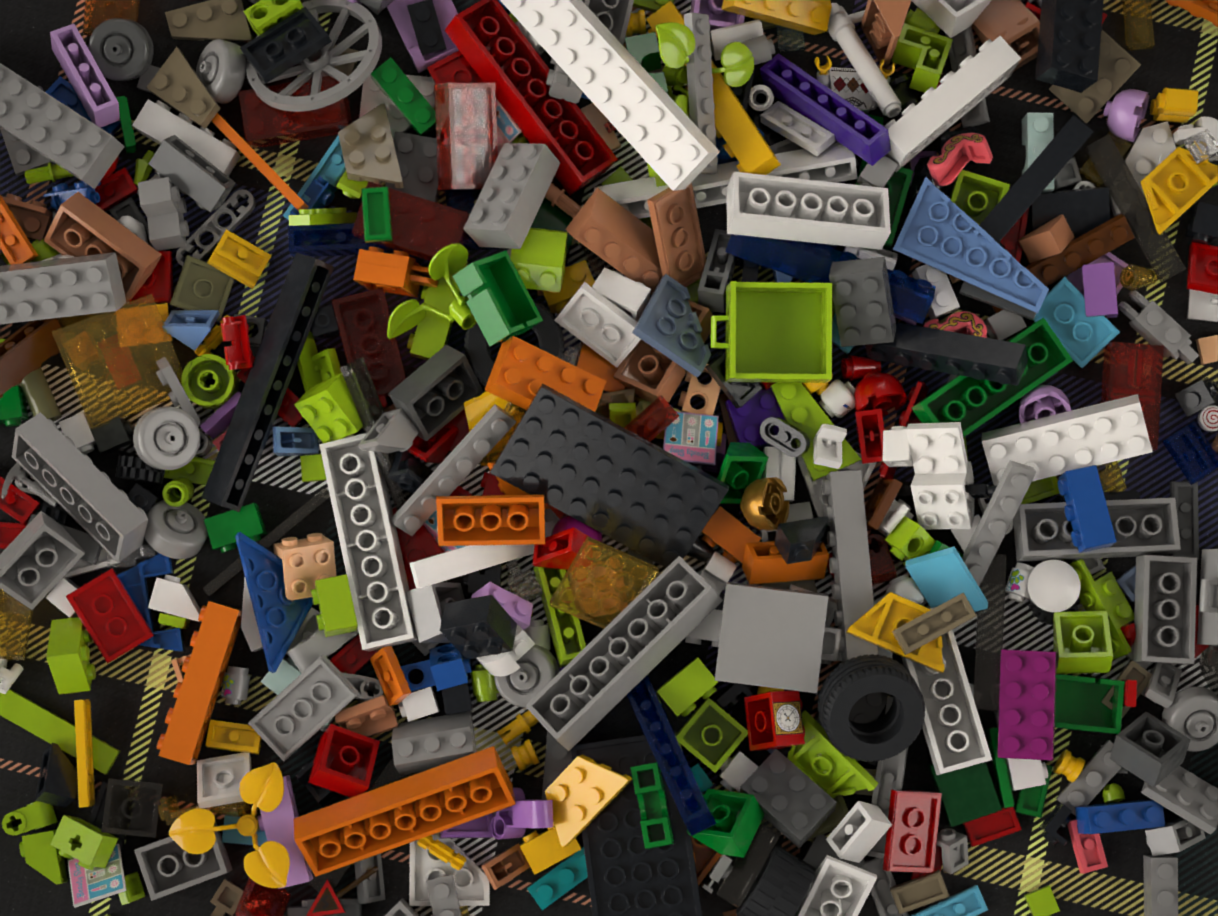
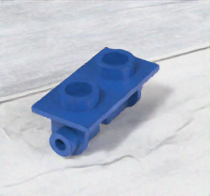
[290,176,337,230]
[43,181,101,211]

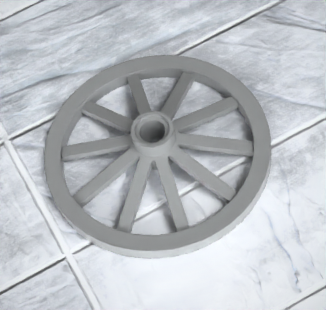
[246,0,382,112]

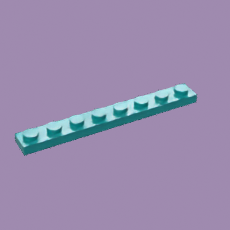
[527,763,714,910]

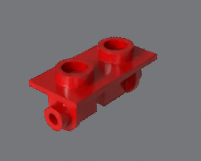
[220,315,253,370]

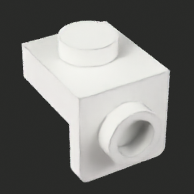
[813,424,847,469]

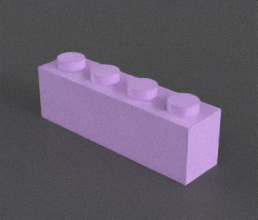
[50,23,120,128]
[258,775,313,889]

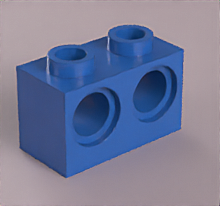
[429,643,472,691]

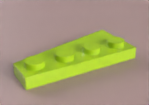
[770,383,861,481]

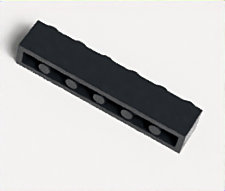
[865,322,1028,386]

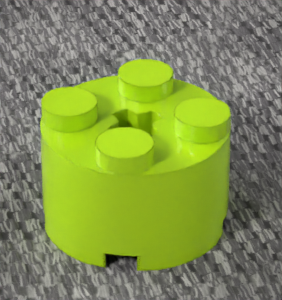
[181,354,239,410]

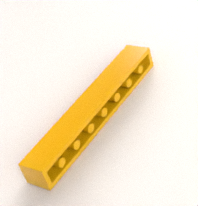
[646,1,781,175]

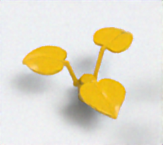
[169,762,290,888]

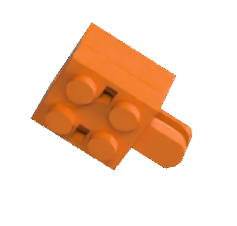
[353,247,438,298]

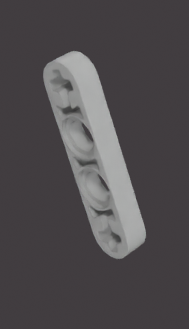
[176,189,256,267]

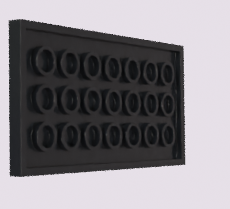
[490,383,729,568]
[571,730,703,916]

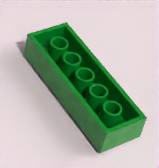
[912,317,1073,438]

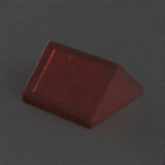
[235,877,291,916]

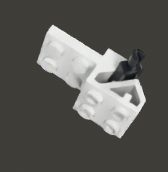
[895,422,997,530]

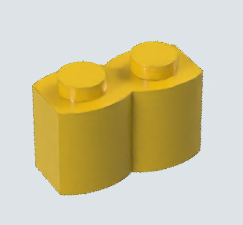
[1150,88,1198,123]

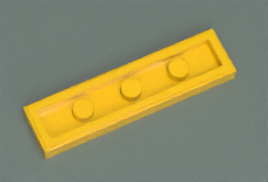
[74,699,95,808]

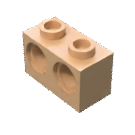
[678,364,721,415]

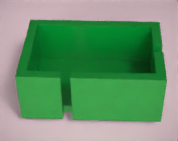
[453,251,543,347]
[1055,674,1125,734]

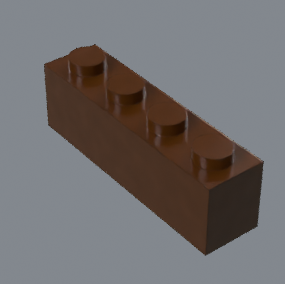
[0,318,67,399]

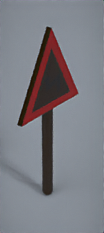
[306,866,378,916]

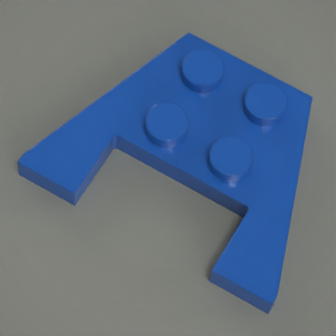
[117,553,185,652]

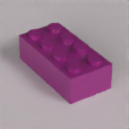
[998,650,1057,761]

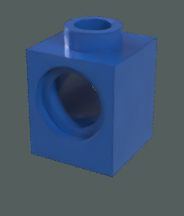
[400,660,436,691]

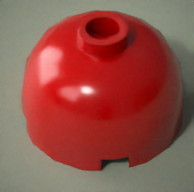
[854,371,907,417]

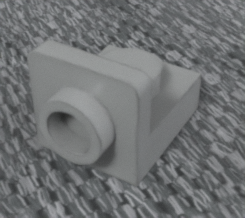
[936,828,969,874]

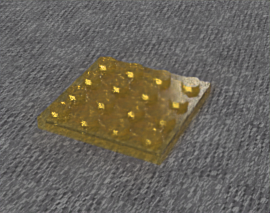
[51,294,183,430]

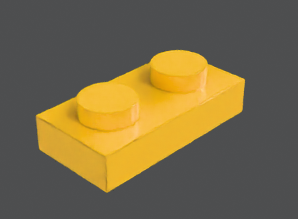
[205,720,262,754]

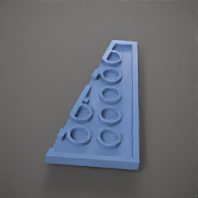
[893,177,1049,314]

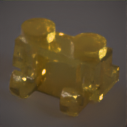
[1097,461,1127,492]

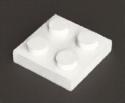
[197,752,252,808]

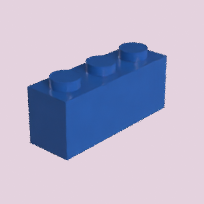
[1058,465,1117,553]
[1075,799,1165,834]

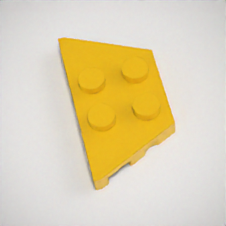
[1140,147,1218,234]
[846,592,945,673]
[545,754,632,848]

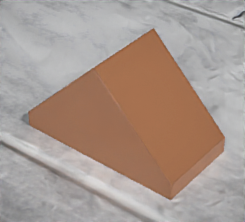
[1017,214,1074,263]
[481,843,530,890]

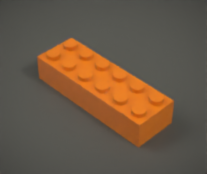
[157,601,242,765]

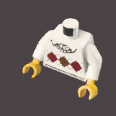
[814,56,895,114]

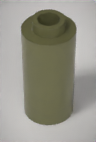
[19,368,62,422]

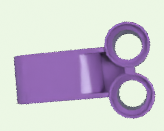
[491,787,553,840]

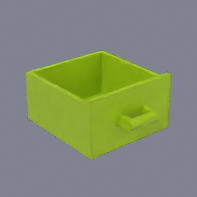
[711,281,832,383]

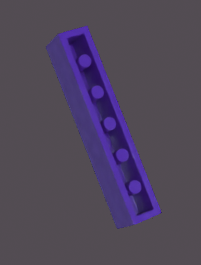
[760,53,891,166]

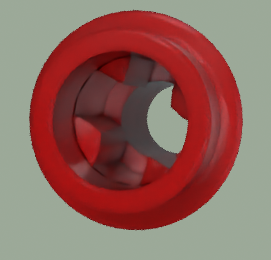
[841,355,881,381]

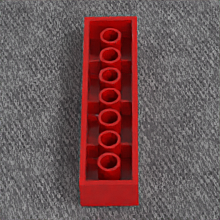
[444,0,618,195]

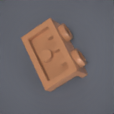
[2,193,53,241]
[335,695,399,737]

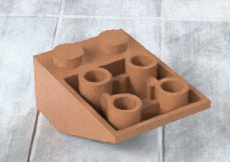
[971,0,1040,71]

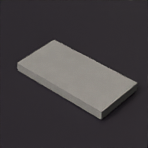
[248,654,360,761]

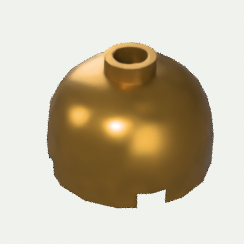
[740,477,790,530]

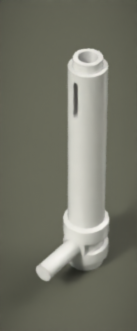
[828,3,901,118]

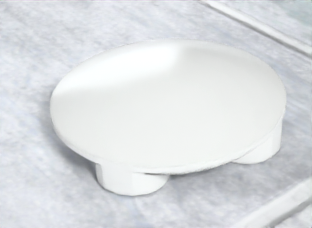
[1028,560,1081,612]

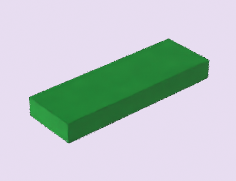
[985,727,1015,808]

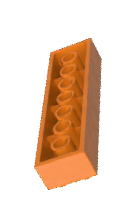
[293,746,516,877]

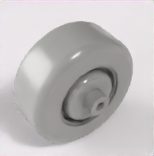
[196,39,246,104]
[133,406,200,470]
[144,500,208,559]
[494,644,560,708]
[1162,687,1218,752]

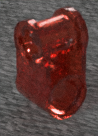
[868,534,897,586]

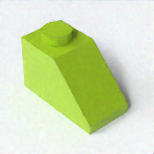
[19,829,68,885]

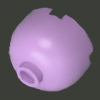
[1103,89,1149,142]
[1018,385,1072,423]

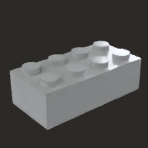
[463,143,560,249]
[1133,555,1197,665]

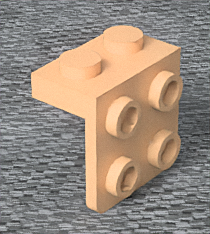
[273,533,336,601]

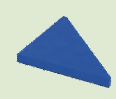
[235,532,313,673]

